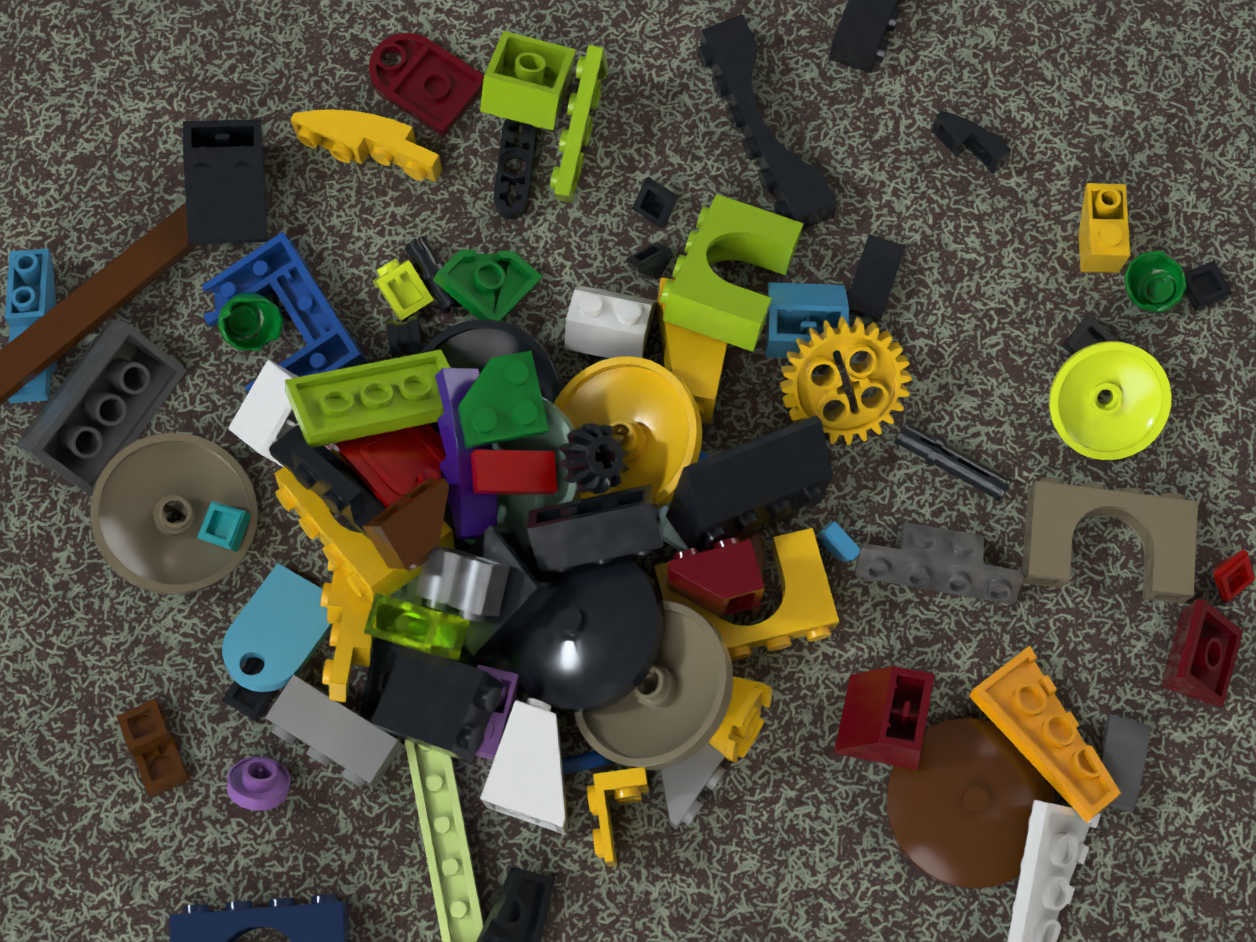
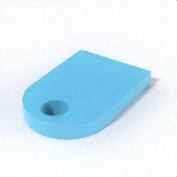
[222,563,333,692]

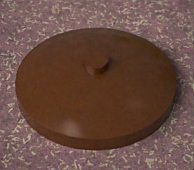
[886,718,1056,889]

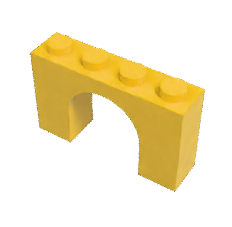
[275,445,455,606]
[654,528,839,661]

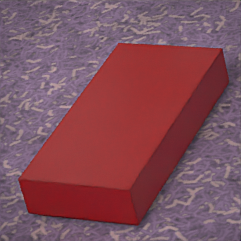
[471,450,557,495]

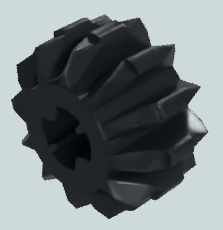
[558,423,630,495]

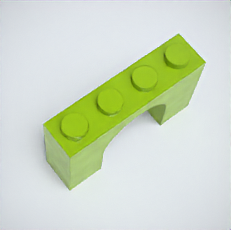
[660,194,804,352]

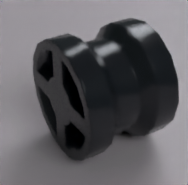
[386,316,424,359]

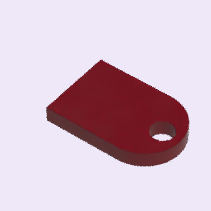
[369,33,484,137]

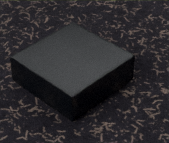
[1185,260,1232,311]

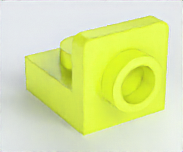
[372,258,434,321]

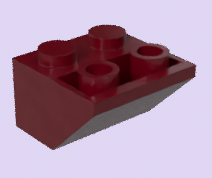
[666,538,765,617]
[834,666,935,771]

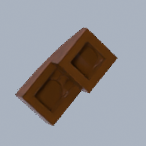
[117,699,191,798]

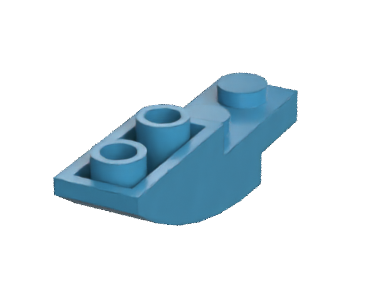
[5,249,56,403]

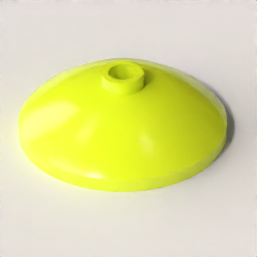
[1049,341,1172,460]

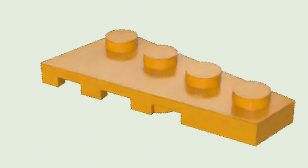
[969,646,1121,823]

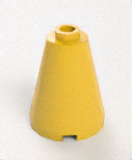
[708,676,773,763]

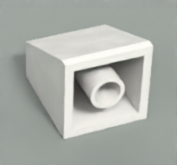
[480,698,568,835]

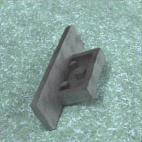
[855,522,1023,604]

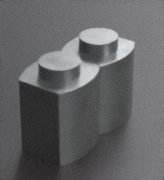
[415,546,510,622]

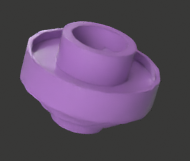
[227,757,291,810]

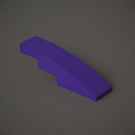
[435,368,497,540]

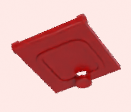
[325,423,446,508]

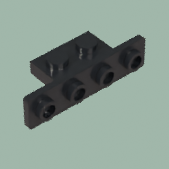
[269,425,386,540]

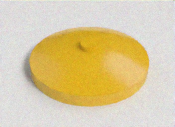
[554,356,702,510]

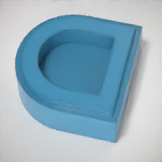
[818,521,861,562]

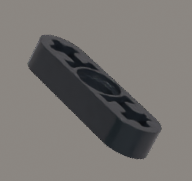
[493,119,537,219]

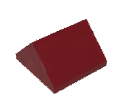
[1160,599,1243,708]

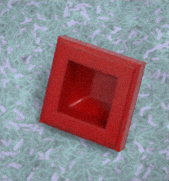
[1213,550,1255,603]

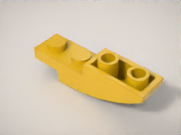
[290,109,442,182]
[320,561,373,702]

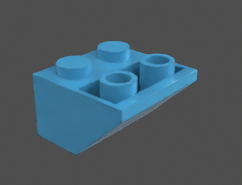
[765,282,849,360]

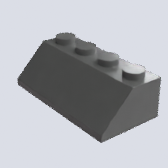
[15,319,187,496]

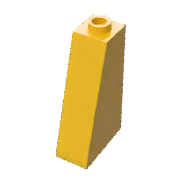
[657,277,728,424]

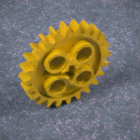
[780,317,912,445]

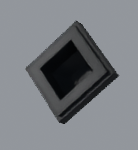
[632,177,679,229]
[625,242,673,279]

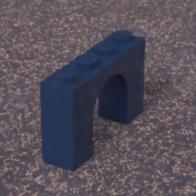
[170,894,350,942]

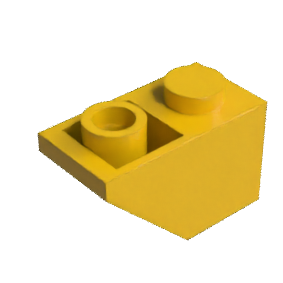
[1079,183,1130,273]

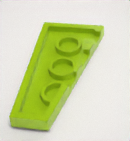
[550,45,609,203]

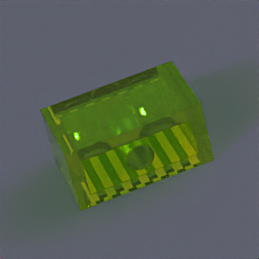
[364,592,470,660]

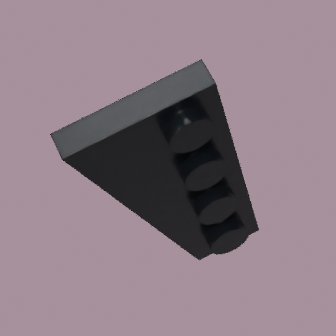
[476,867,555,942]

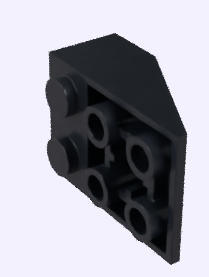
[183,119,267,245]

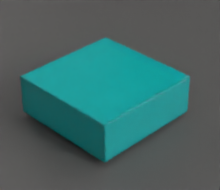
[197,500,252,552]

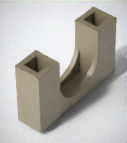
[1022,477,1198,604]

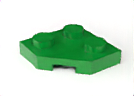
[433,249,543,322]
[457,351,549,449]

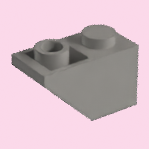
[660,743,726,830]

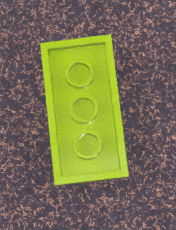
[285,350,450,448]

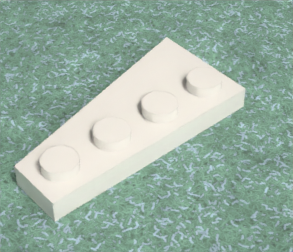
[1008,800,1101,942]

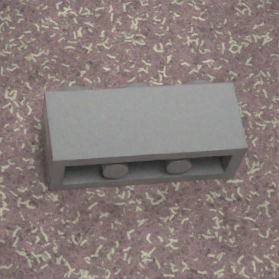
[265,675,403,789]

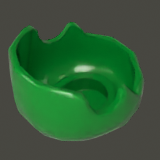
[1124,251,1187,314]
[218,292,283,351]

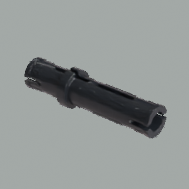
[894,421,1012,502]

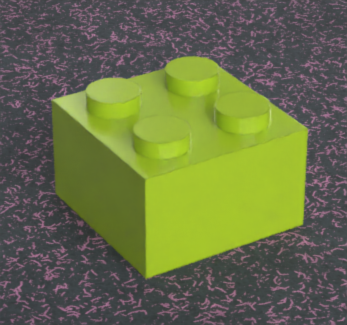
[480,30,576,130]

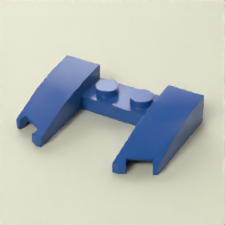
[203,232,368,392]

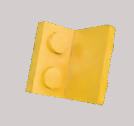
[587,767,650,867]

